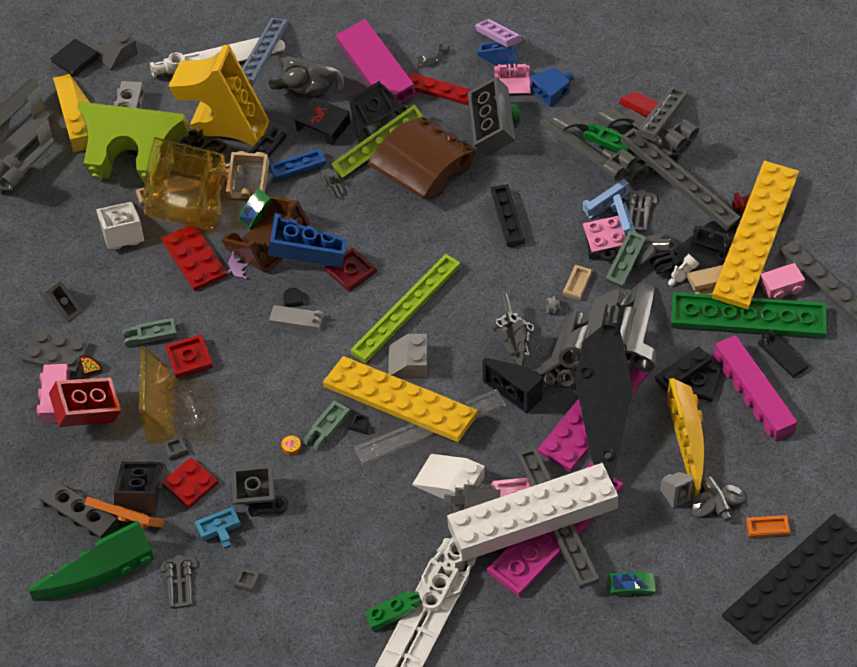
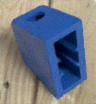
[530,67,574,107]

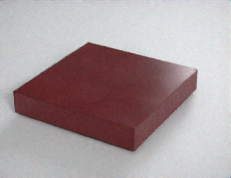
[324,248,377,292]

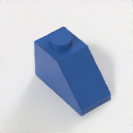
[477,41,517,68]

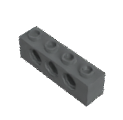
[39,480,119,541]

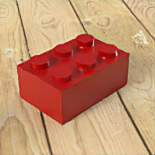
[49,377,121,427]

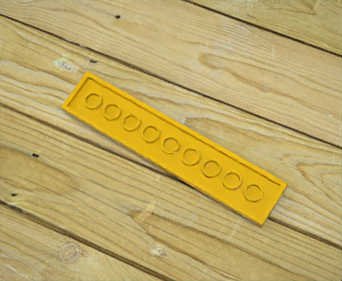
[712,161,799,310]

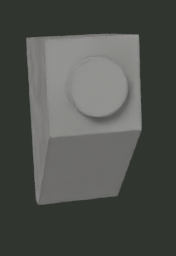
[660,472,693,508]

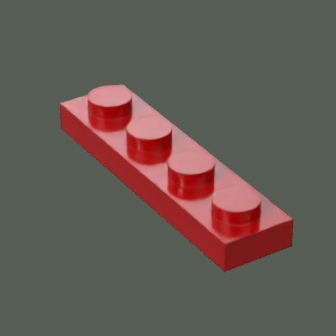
[408,72,472,105]

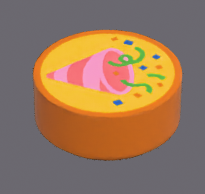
[281,435,301,455]

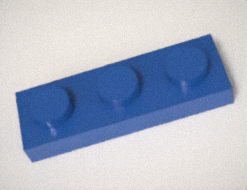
[269,148,326,181]

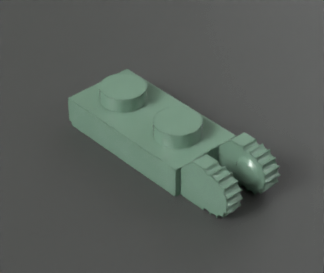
[122,318,177,347]
[303,400,351,451]

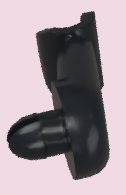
[248,495,289,517]

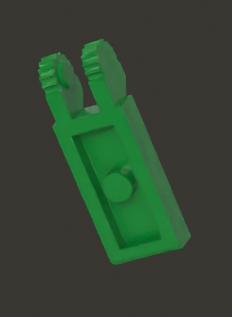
[583,123,631,153]

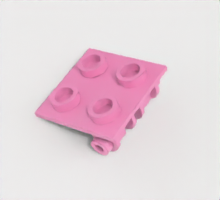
[494,64,530,94]
[583,216,626,254]

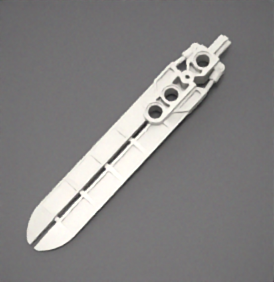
[375,538,477,667]

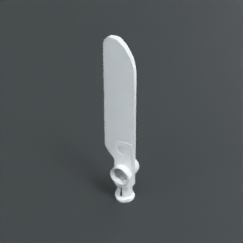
[150,37,285,77]

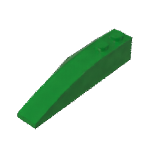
[28,521,154,601]

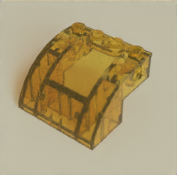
[144,137,227,231]

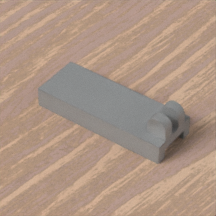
[269,305,324,331]

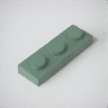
[606,230,646,288]

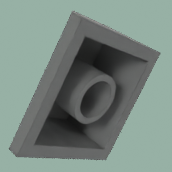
[231,465,275,505]

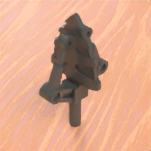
[490,293,534,366]

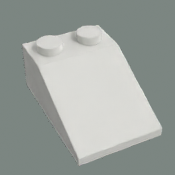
[96,202,144,250]
[412,454,484,499]

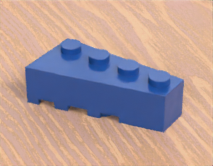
[268,213,347,268]

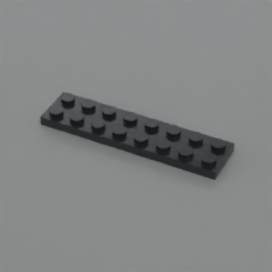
[722,513,857,644]

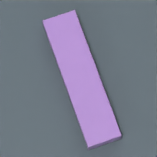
[475,19,522,47]

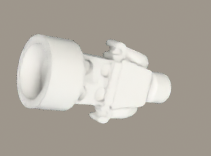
[668,254,699,287]

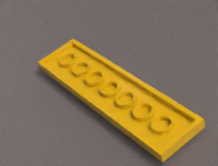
[323,356,478,442]

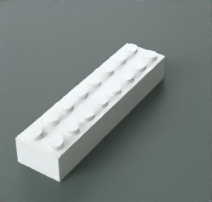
[447,463,618,562]

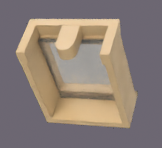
[226,151,270,200]

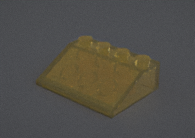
[139,346,175,444]

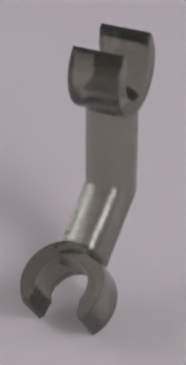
[417,44,450,68]

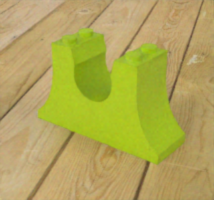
[77,101,190,186]

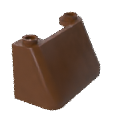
[222,195,310,272]

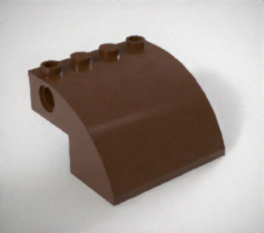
[368,117,476,200]

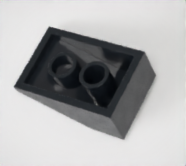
[482,358,543,414]
[114,461,161,515]

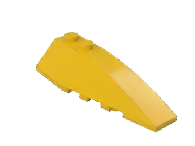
[53,74,90,153]
[667,378,704,500]

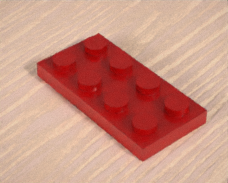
[161,223,227,291]

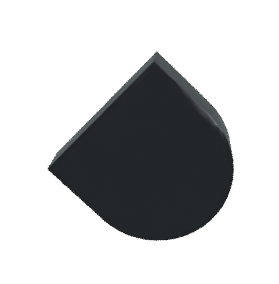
[283,288,303,307]

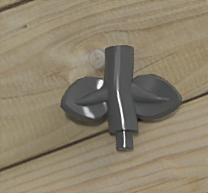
[637,233,675,267]
[692,476,746,522]

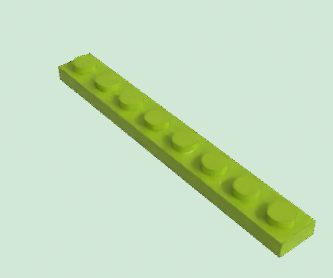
[350,254,460,364]

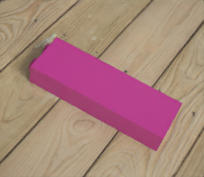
[336,19,417,103]

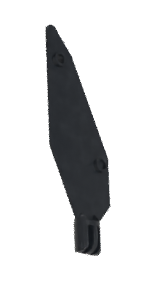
[649,199,795,275]
[574,304,633,482]

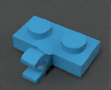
[195,507,241,548]

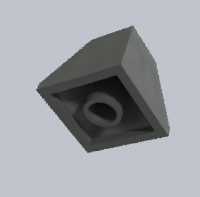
[94,31,138,71]

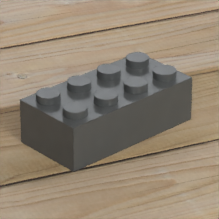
[468,77,515,156]

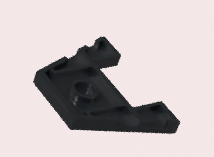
[348,81,408,144]

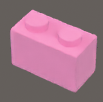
[759,263,805,300]

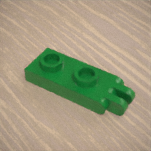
[365,591,422,632]

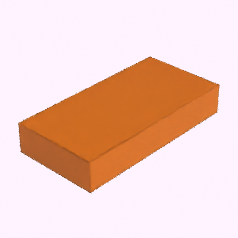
[746,515,791,538]

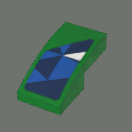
[238,188,273,230]
[608,572,656,596]

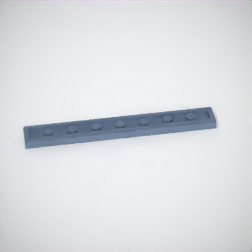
[242,18,287,87]

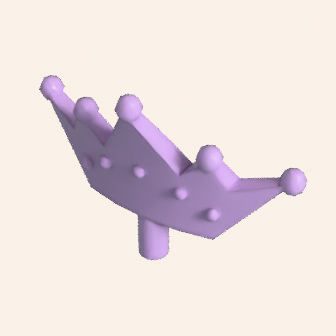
[226,252,248,279]

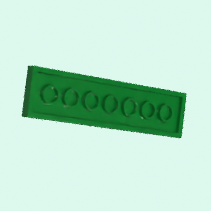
[671,292,826,338]

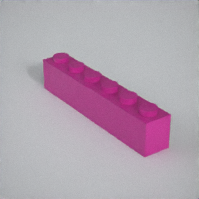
[713,335,797,441]

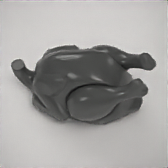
[268,56,344,97]

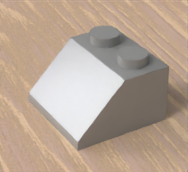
[388,334,427,378]

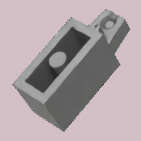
[444,484,501,512]

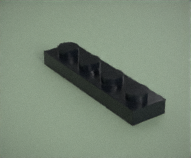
[490,184,525,247]

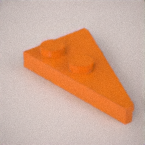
[85,496,165,529]

